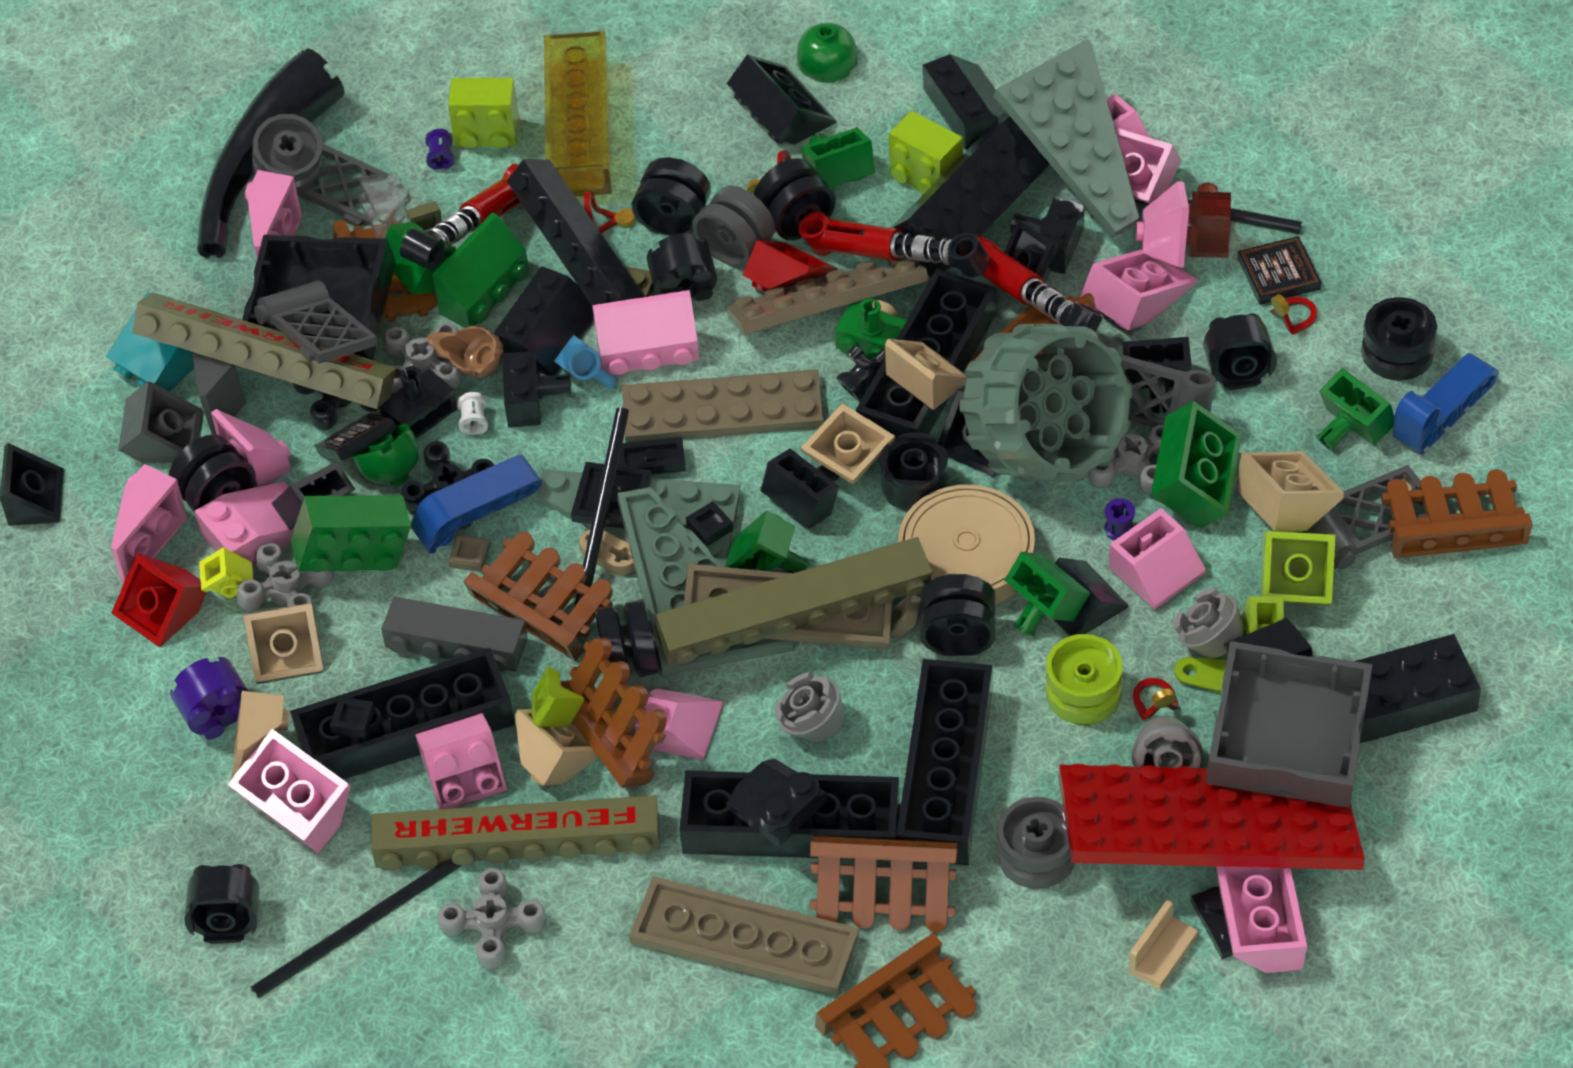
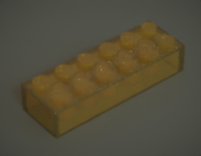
[544,31,612,197]

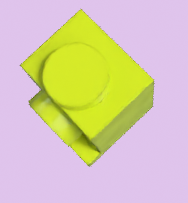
[199,547,254,599]

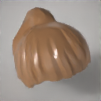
[427,326,504,378]

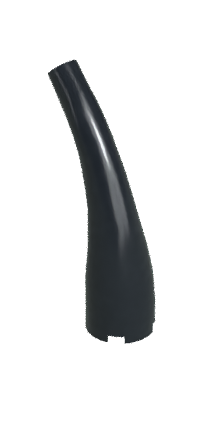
[197,48,345,258]

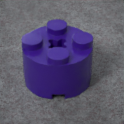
[170,657,249,740]

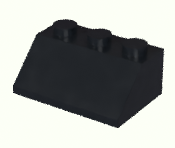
[726,54,837,145]
[922,54,1006,150]
[494,266,594,376]

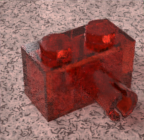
[1186,182,1231,258]

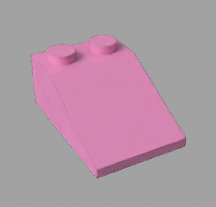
[245,170,303,258]
[1080,249,1198,330]
[111,464,188,586]
[194,482,294,566]

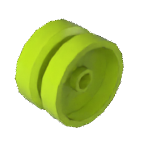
[1046,634,1123,724]

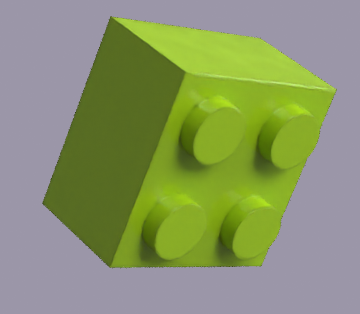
[448,78,519,149]
[889,110,963,195]
[1260,531,1336,606]

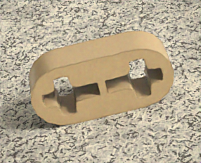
[579,530,635,576]

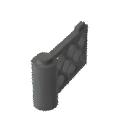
[298,144,401,226]
[254,280,378,364]
[1119,354,1216,427]
[1302,465,1427,569]

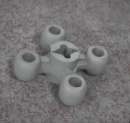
[383,323,461,394]
[1088,424,1164,496]
[237,543,333,612]
[437,868,547,969]

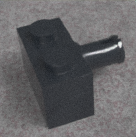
[1010,197,1085,274]
[1122,337,1192,413]
[502,351,572,428]
[379,366,458,439]
[760,448,840,529]
[271,461,355,531]

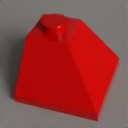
[742,240,837,292]
[111,554,207,647]

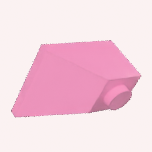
[1115,128,1181,204]
[1135,181,1189,267]
[211,409,291,487]
[634,688,724,760]

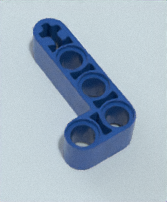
[1393,353,1499,455]
[411,455,542,554]

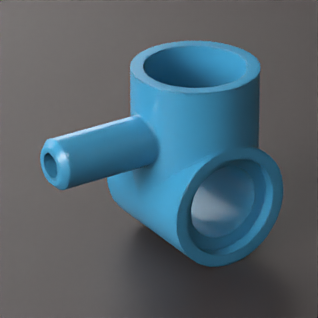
[554,335,617,389]

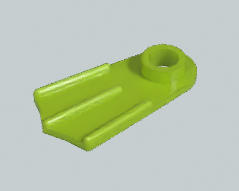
[1174,657,1227,694]

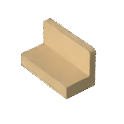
[1129,900,1198,990]

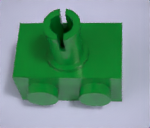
[801,127,875,190]
[384,222,456,294]
[835,298,907,359]
[1316,368,1395,451]
[725,510,809,574]
[1004,552,1090,636]

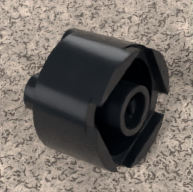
[646,233,717,301]
[1203,313,1277,390]
[880,432,948,510]
[184,864,260,944]

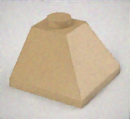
[800,403,895,484]
[231,691,290,780]
[515,709,598,787]

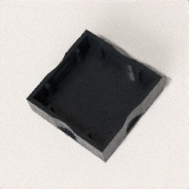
[242,235,396,360]

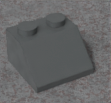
[118,381,202,463]

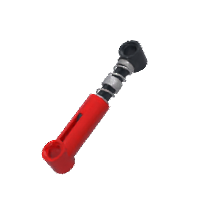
[400,163,522,270]
[798,212,990,278]
[972,233,1104,332]

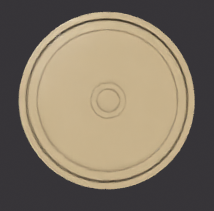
[898,485,1035,605]

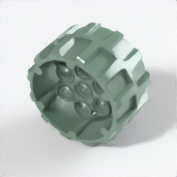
[959,324,1133,482]

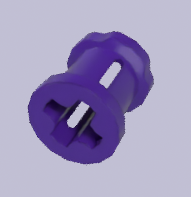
[425,129,454,170]
[1104,498,1135,541]

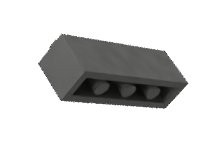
[381,596,528,672]

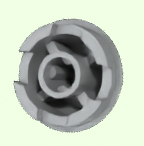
[1174,588,1244,658]
[774,672,845,743]
[1131,716,1202,768]

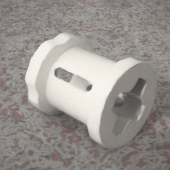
[457,392,488,435]

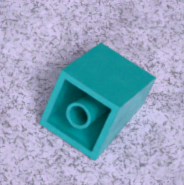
[105,291,194,392]

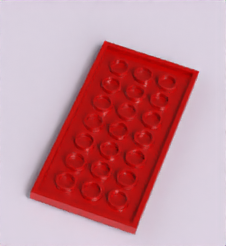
[1058,763,1365,870]

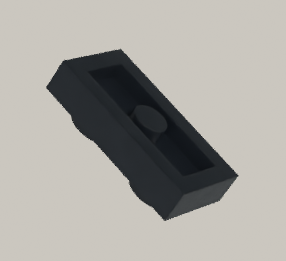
[618,437,686,475]
[1191,886,1233,959]

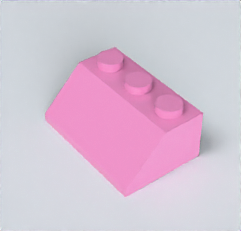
[592,290,699,375]
[228,729,351,854]
[1215,867,1307,973]

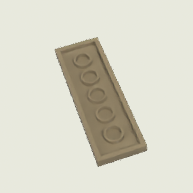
[726,256,929,335]
[622,369,823,443]
[684,564,892,650]
[629,876,860,996]

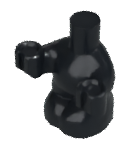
[836,344,885,401]

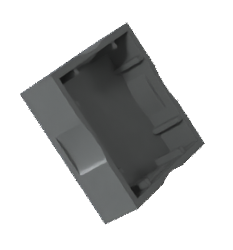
[1206,641,1372,808]

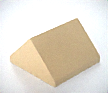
[885,339,967,410]
[243,603,324,683]

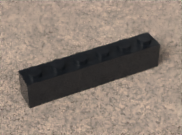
[507,159,645,305]

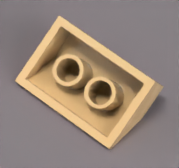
[1236,451,1344,532]

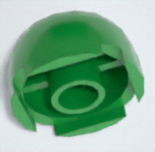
[797,23,858,82]
[351,424,419,486]

